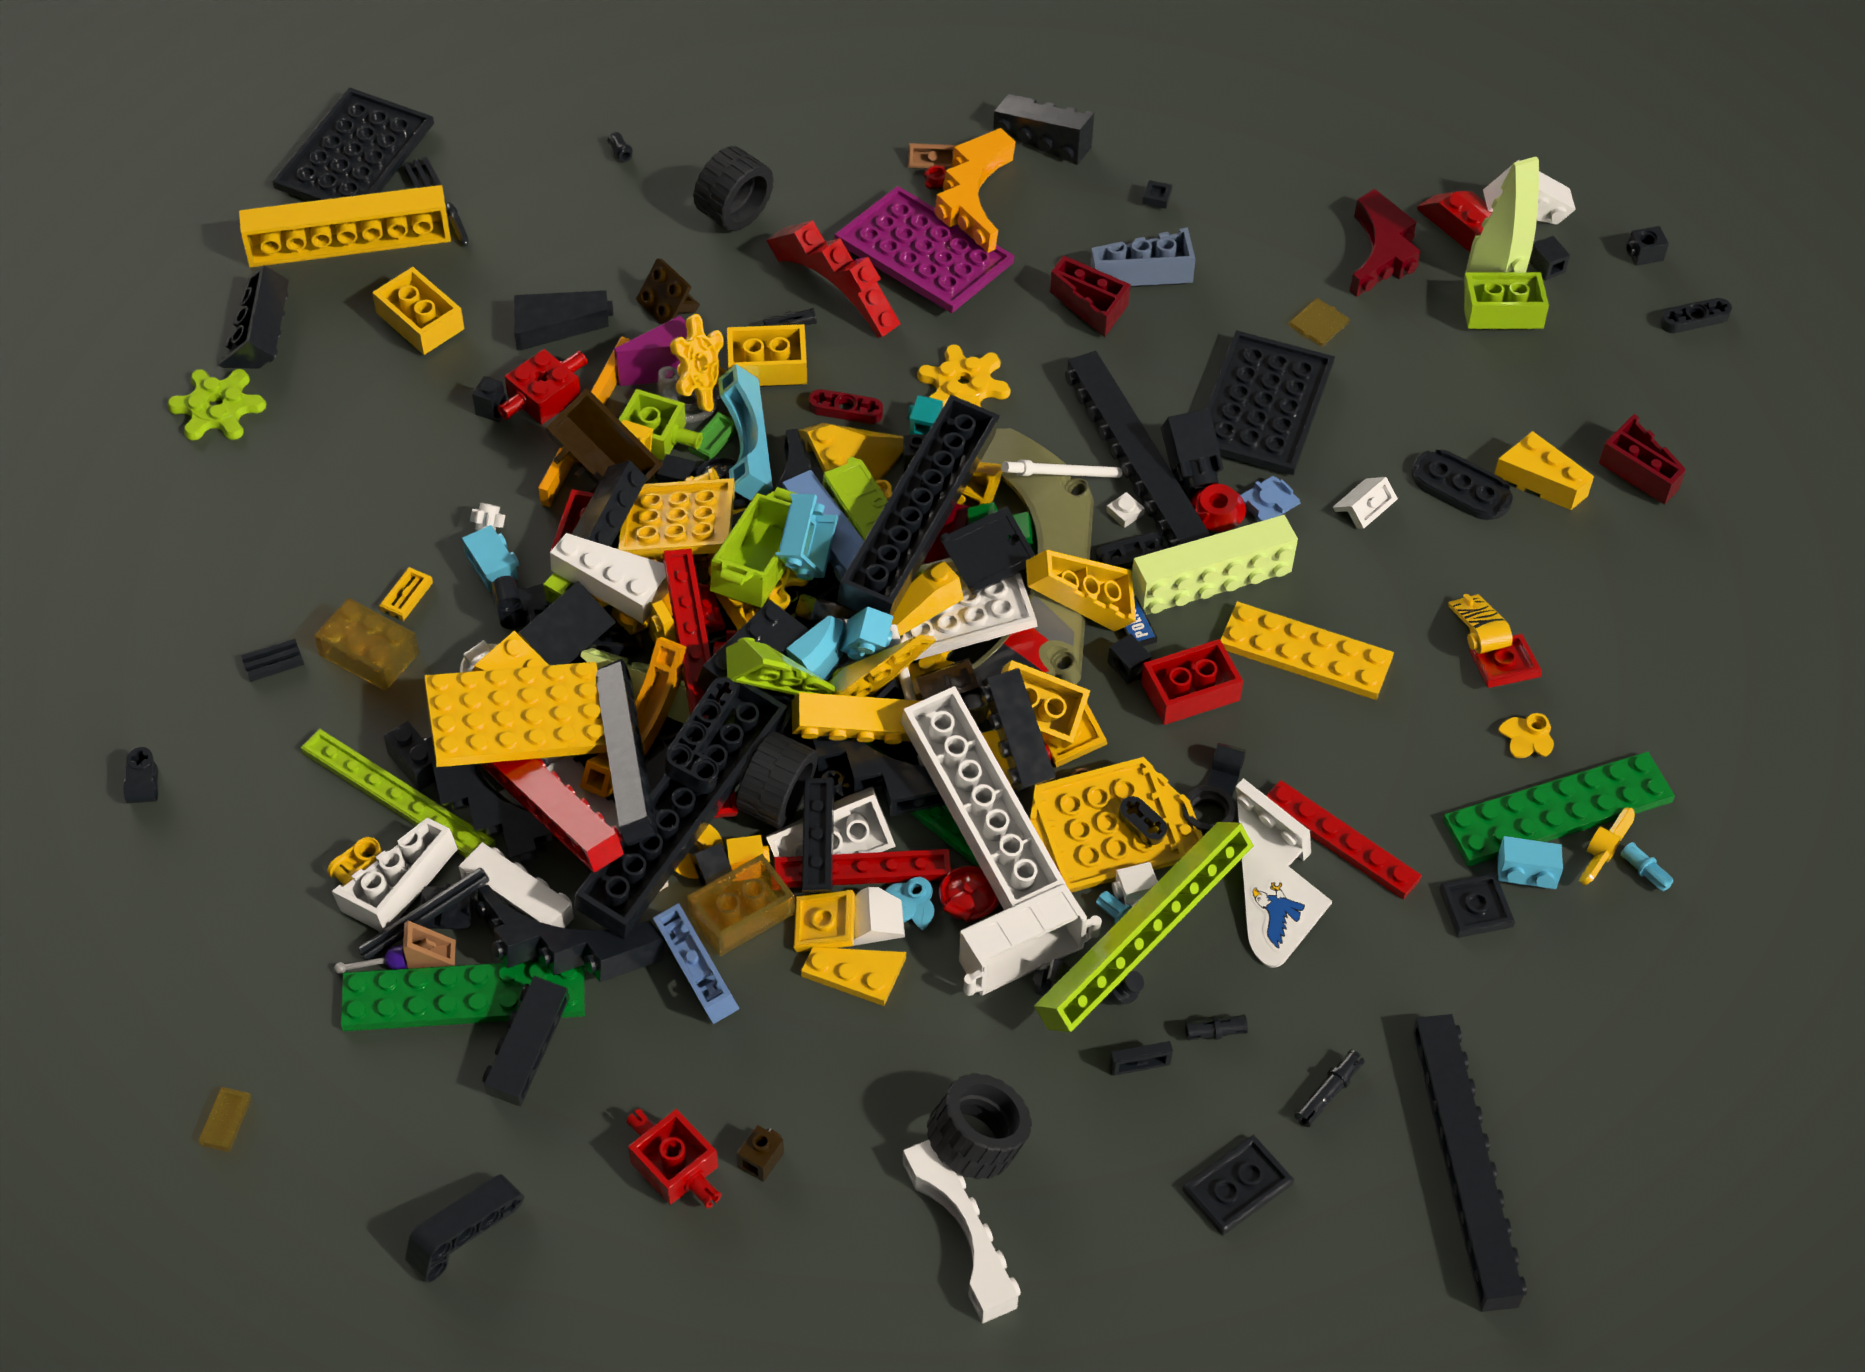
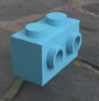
[462,525,519,592]
[840,607,893,661]
[1497,836,1563,889]

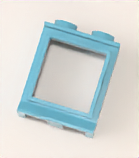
[776,493,838,580]

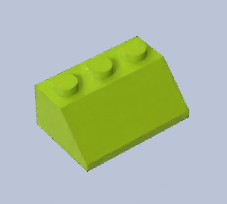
[1464,272,1549,329]

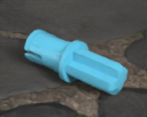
[1621,842,1674,891]
[1096,891,1132,923]

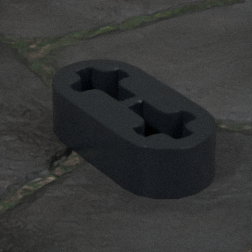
[1118,796,1167,845]

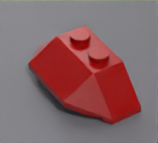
[1417,191,1492,252]

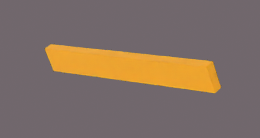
[538,337,630,507]

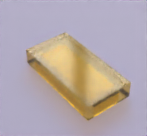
[199,1087,252,1152]

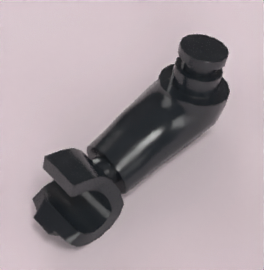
[1033,959,1144,1005]

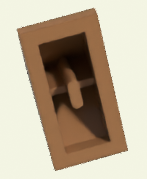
[403,921,456,969]

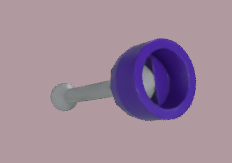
[334,945,408,974]

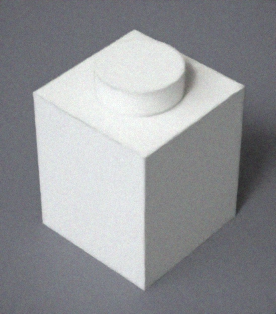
[1112,862,1158,907]

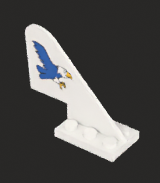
[1236,778,1332,968]

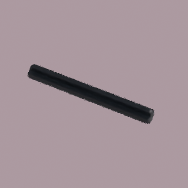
[358,868,490,960]

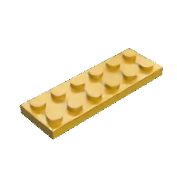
[1221,601,1394,700]

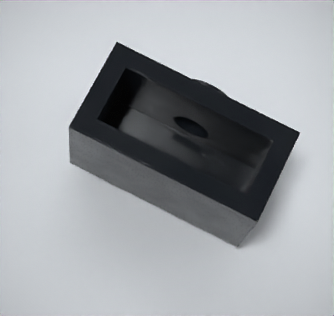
[384,721,436,791]

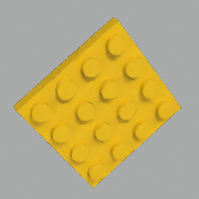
[618,478,735,558]

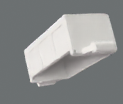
[959,884,1102,996]

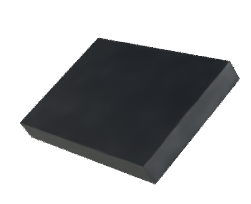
[518,581,616,665]
[1182,1134,1294,1236]

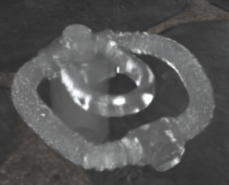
[656,366,719,423]

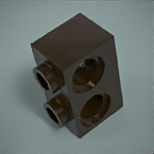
[916,658,979,700]

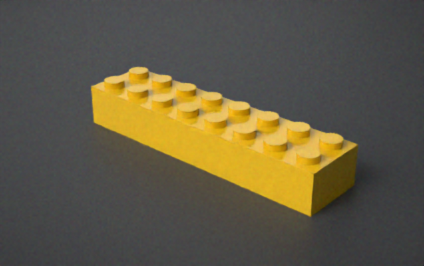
[239,185,451,267]

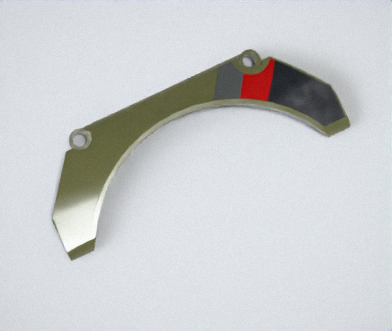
[960,428,1094,724]

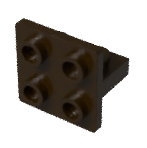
[636,258,700,324]

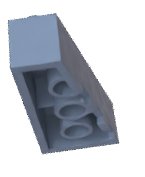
[1090,227,1195,286]

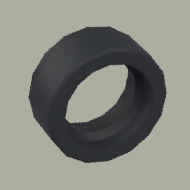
[1182,785,1237,836]

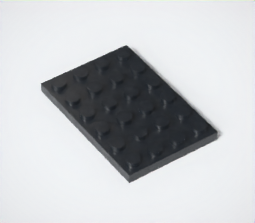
[272,87,434,201]
[1206,330,1335,476]

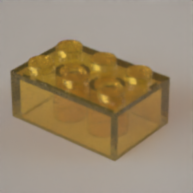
[314,598,420,691]
[687,854,795,957]

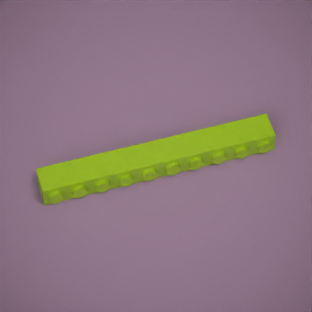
[1034,822,1254,1033]

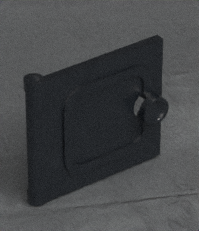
[939,507,1036,595]

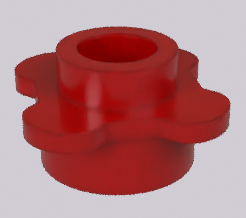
[924,166,946,189]

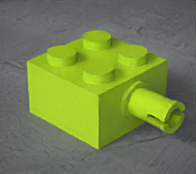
[619,389,703,461]

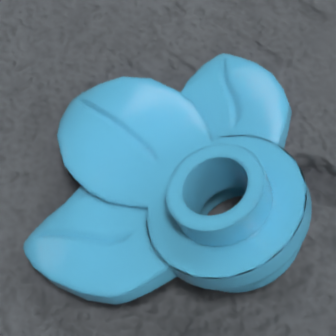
[885,877,935,930]

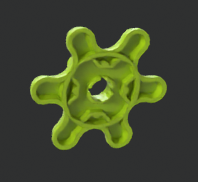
[167,369,267,441]

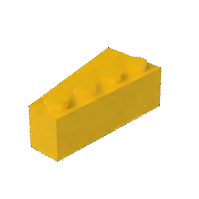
[1026,550,1136,632]

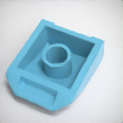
[786,616,845,681]

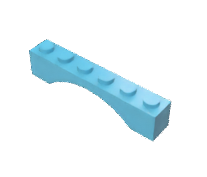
[718,364,773,501]

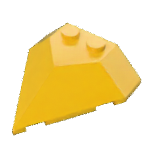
[799,423,903,481]

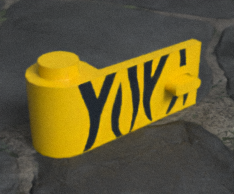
[1448,594,1512,654]

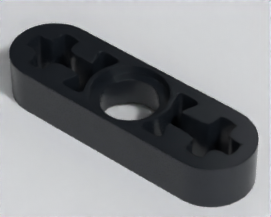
[1660,298,1732,333]

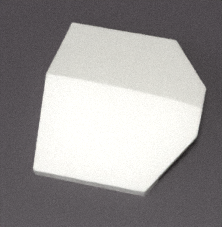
[854,887,905,946]

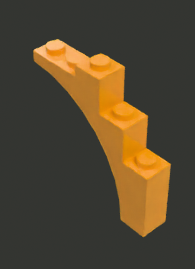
[935,128,1016,253]

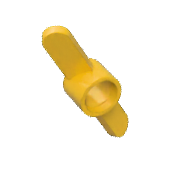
[1579,807,1635,886]

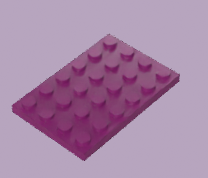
[834,186,1015,313]

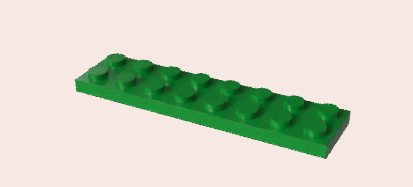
[1443,752,1675,866]
[341,961,585,1031]

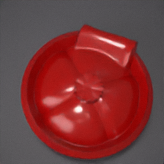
[1191,484,1246,532]
[939,866,999,922]

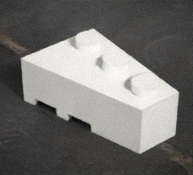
[1483,160,1575,224]

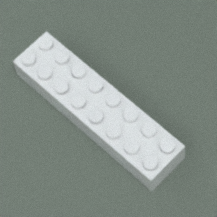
[901,686,1065,910]

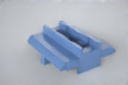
[1240,476,1301,521]

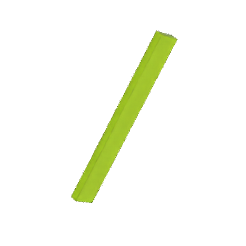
[301,728,496,858]

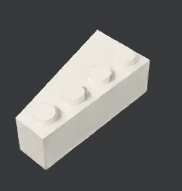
[550,533,669,623]
[332,818,458,932]

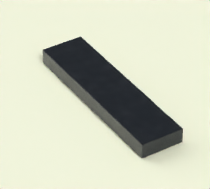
[802,777,834,893]

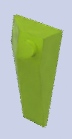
[726,637,836,695]

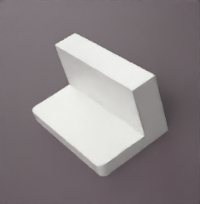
[1333,477,1398,529]

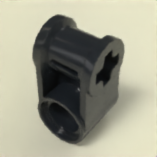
[124,747,159,804]

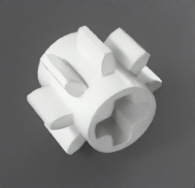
[470,503,505,531]

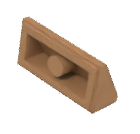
[908,143,958,170]

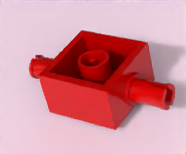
[497,349,588,425]
[626,1109,722,1208]

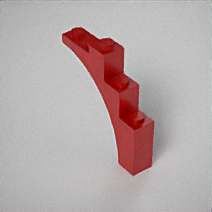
[766,220,901,338]

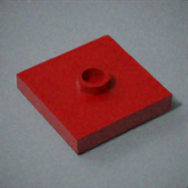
[1469,634,1542,688]

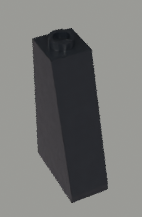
[514,290,613,350]

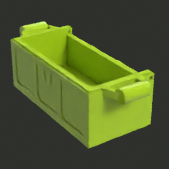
[823,457,888,541]
[710,487,798,608]

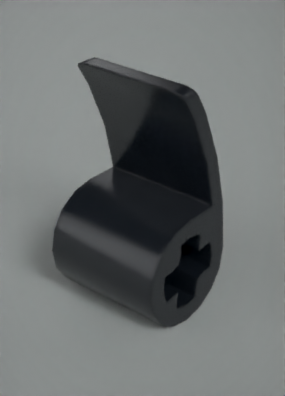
[1206,743,1246,797]

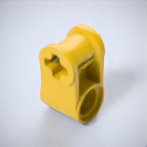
[327,837,382,887]

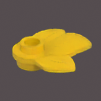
[1498,713,1554,758]

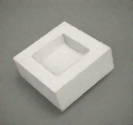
[1106,492,1145,528]

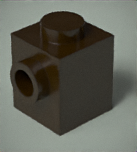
[737,1125,784,1182]

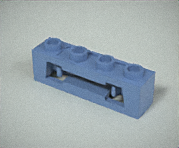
[653,903,739,1024]

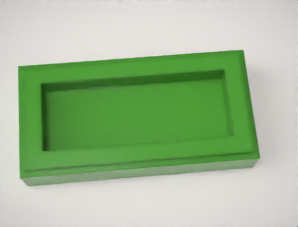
[688,412,737,461]

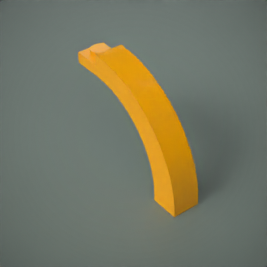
[580,637,687,798]

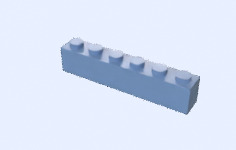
[782,470,864,581]

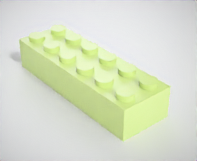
[1132,515,1298,615]

